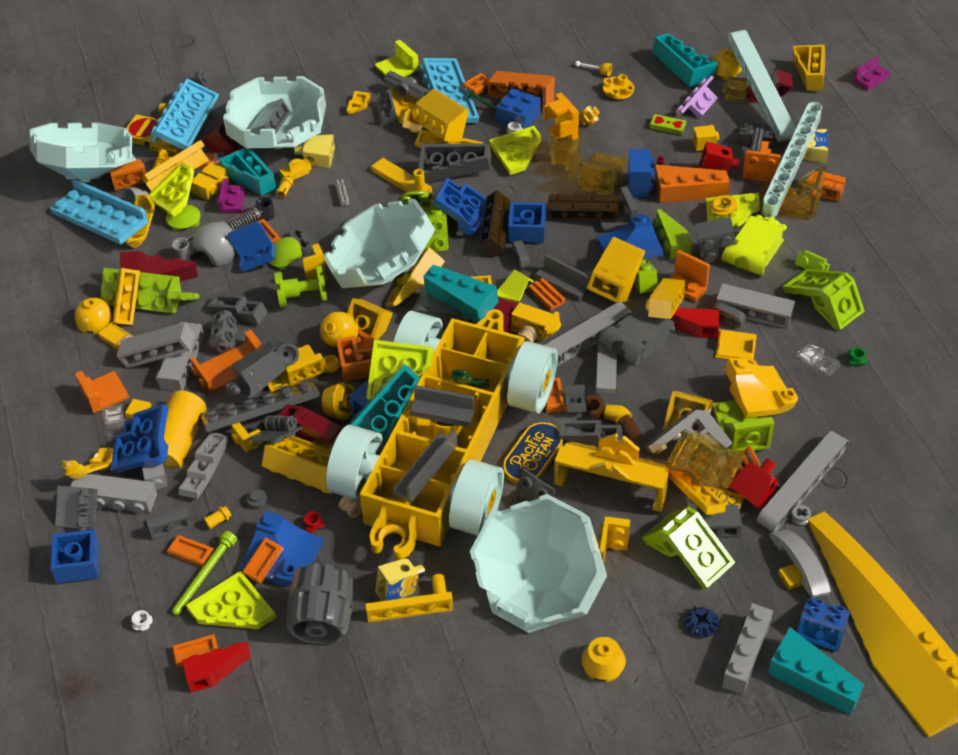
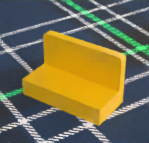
[302,243,329,282]

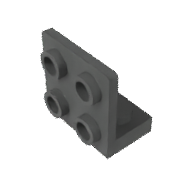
[599,186,638,231]

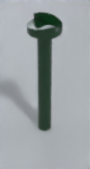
[468,90,496,110]

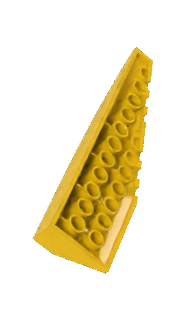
[808,511,958,738]

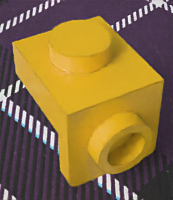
[401,108,425,133]
[231,422,262,452]

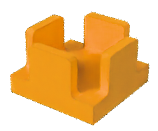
[543,93,579,140]

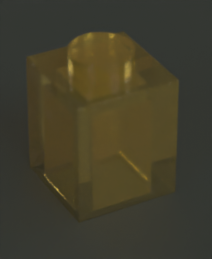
[722,76,747,101]

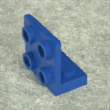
[797,598,850,651]

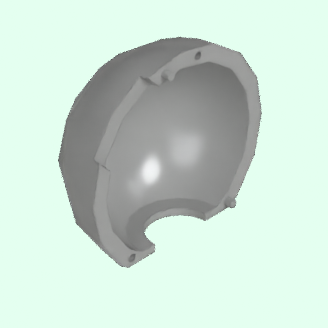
[193,222,237,266]

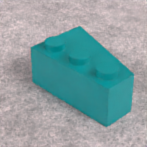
[218,148,276,196]

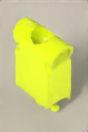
[721,215,787,276]

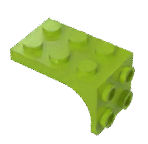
[418,200,449,252]

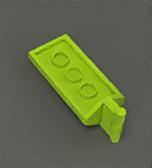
[101,268,200,313]

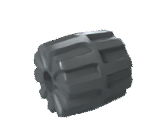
[286,563,353,645]

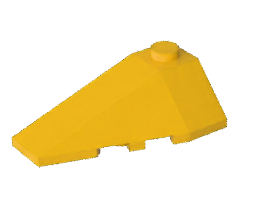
[385,247,445,308]

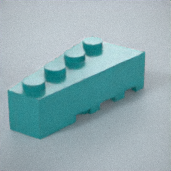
[652,33,719,87]
[423,264,499,324]
[350,362,420,447]
[768,627,864,715]

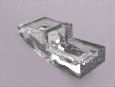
[797,343,841,377]
[103,404,125,442]

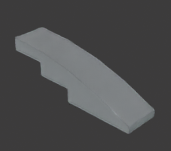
[596,343,617,394]
[179,432,229,499]

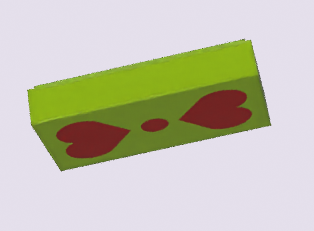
[650,114,686,135]

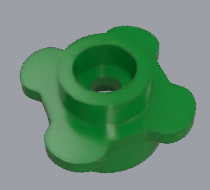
[847,347,868,365]

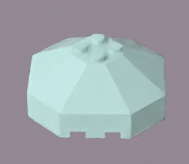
[223,76,326,149]
[29,123,136,182]
[324,199,435,288]
[470,494,607,633]

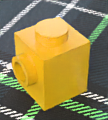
[692,125,719,151]

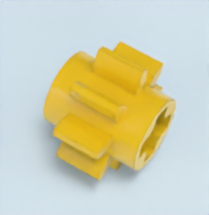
[579,105,600,126]

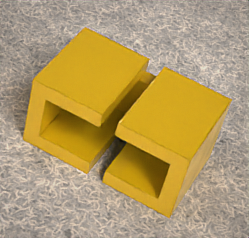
[191,162,229,201]

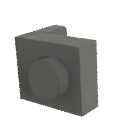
[565,385,586,414]

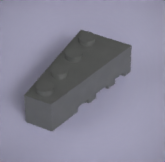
[419,143,491,183]

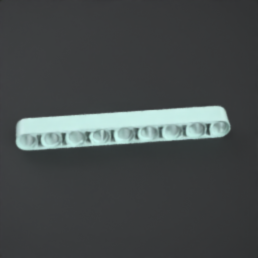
[728,30,796,142]
[762,102,822,218]

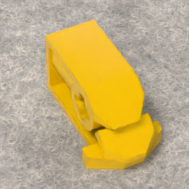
[511,302,561,341]

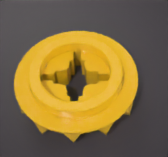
[709,195,738,218]

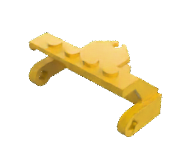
[554,434,670,512]

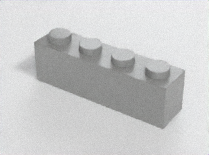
[716,283,795,329]
[117,322,195,368]
[156,322,205,392]
[71,474,157,514]
[722,603,773,696]

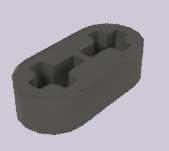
[290,227,312,256]
[512,240,530,269]
[712,302,746,328]

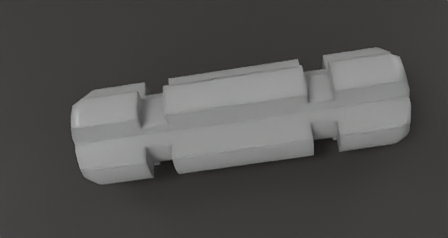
[335,179,349,206]

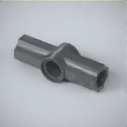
[384,71,430,101]

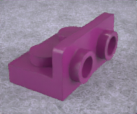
[853,56,890,91]
[217,178,246,214]

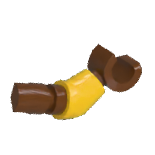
[585,395,641,442]

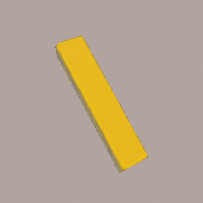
[112,268,140,325]

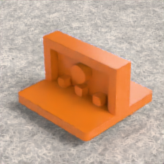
[742,141,781,182]

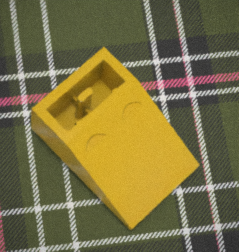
[587,237,645,303]

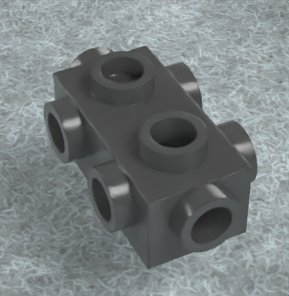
[206,310,238,353]

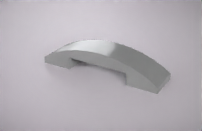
[769,529,831,598]

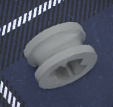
[791,505,811,526]

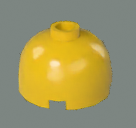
[75,297,113,334]
[319,311,358,349]

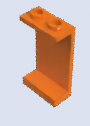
[190,330,263,394]

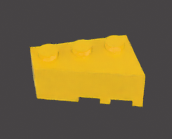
[792,45,825,91]

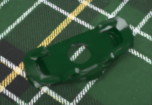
[450,369,490,389]

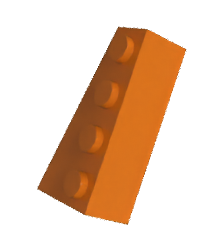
[488,71,555,112]
[654,165,730,203]

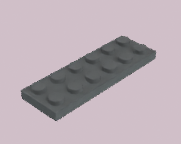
[200,380,320,432]

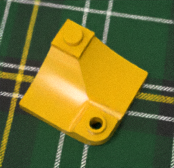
[724,358,798,418]

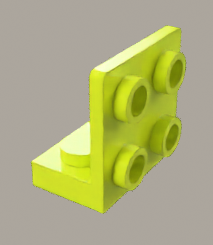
[375,40,419,77]

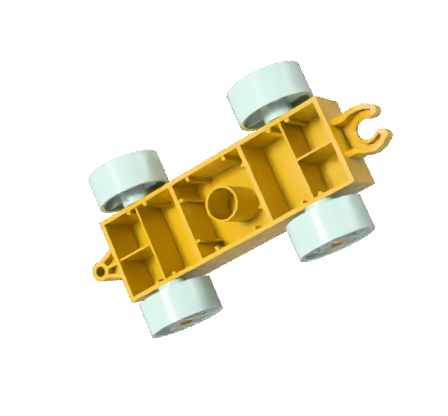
[326,309,558,560]

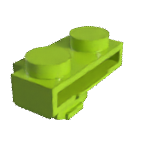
[795,250,830,271]

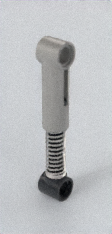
[172,197,275,261]

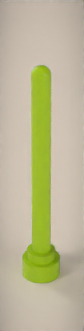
[172,531,238,615]

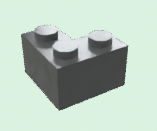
[695,217,736,263]

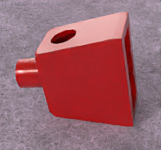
[698,141,740,174]
[728,457,778,509]

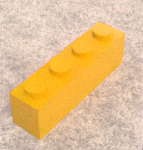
[646,278,685,319]

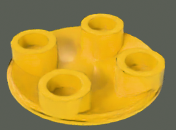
[602,74,634,99]

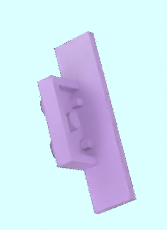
[673,75,718,119]

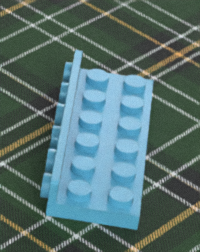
[419,58,479,124]
[151,79,219,150]
[50,179,148,245]

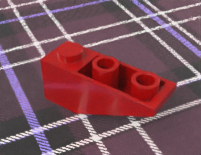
[670,308,719,339]
[182,641,251,693]

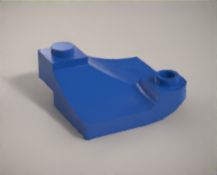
[432,178,486,235]
[597,214,663,259]
[110,404,169,474]
[239,511,324,586]

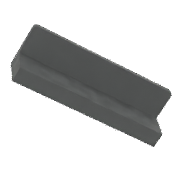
[393,430,457,503]

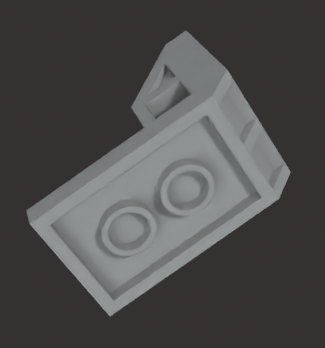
[643,410,732,454]

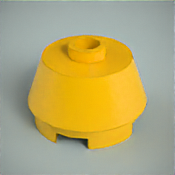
[712,49,742,80]
[322,382,355,421]
[581,637,626,682]

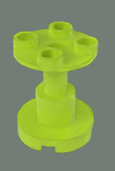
[274,265,327,308]

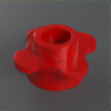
[301,512,325,533]

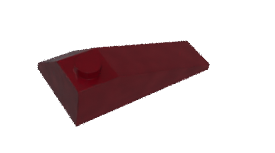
[202,111,243,155]
[120,251,198,282]

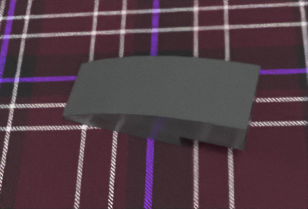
[207,294,268,325]
[559,420,623,448]

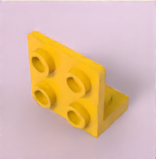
[282,345,325,387]
[597,516,630,563]

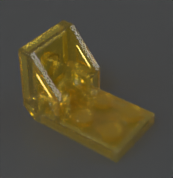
[578,152,628,195]
[759,166,827,220]

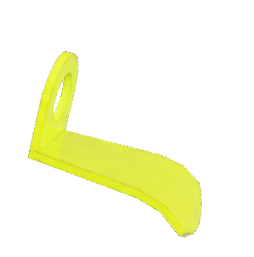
[497,269,534,301]

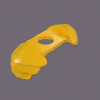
[125,194,155,248]
[61,448,114,479]

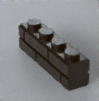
[479,190,511,257]
[546,194,620,221]

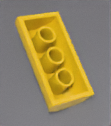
[163,390,207,469]

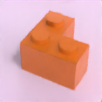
[336,336,373,382]

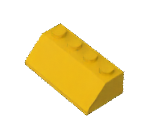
[412,89,469,142]
[262,436,332,494]

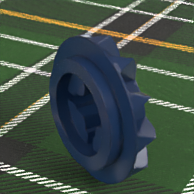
[684,605,719,637]

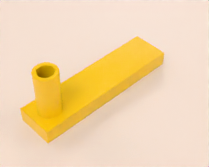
[371,158,432,193]
[366,574,453,623]

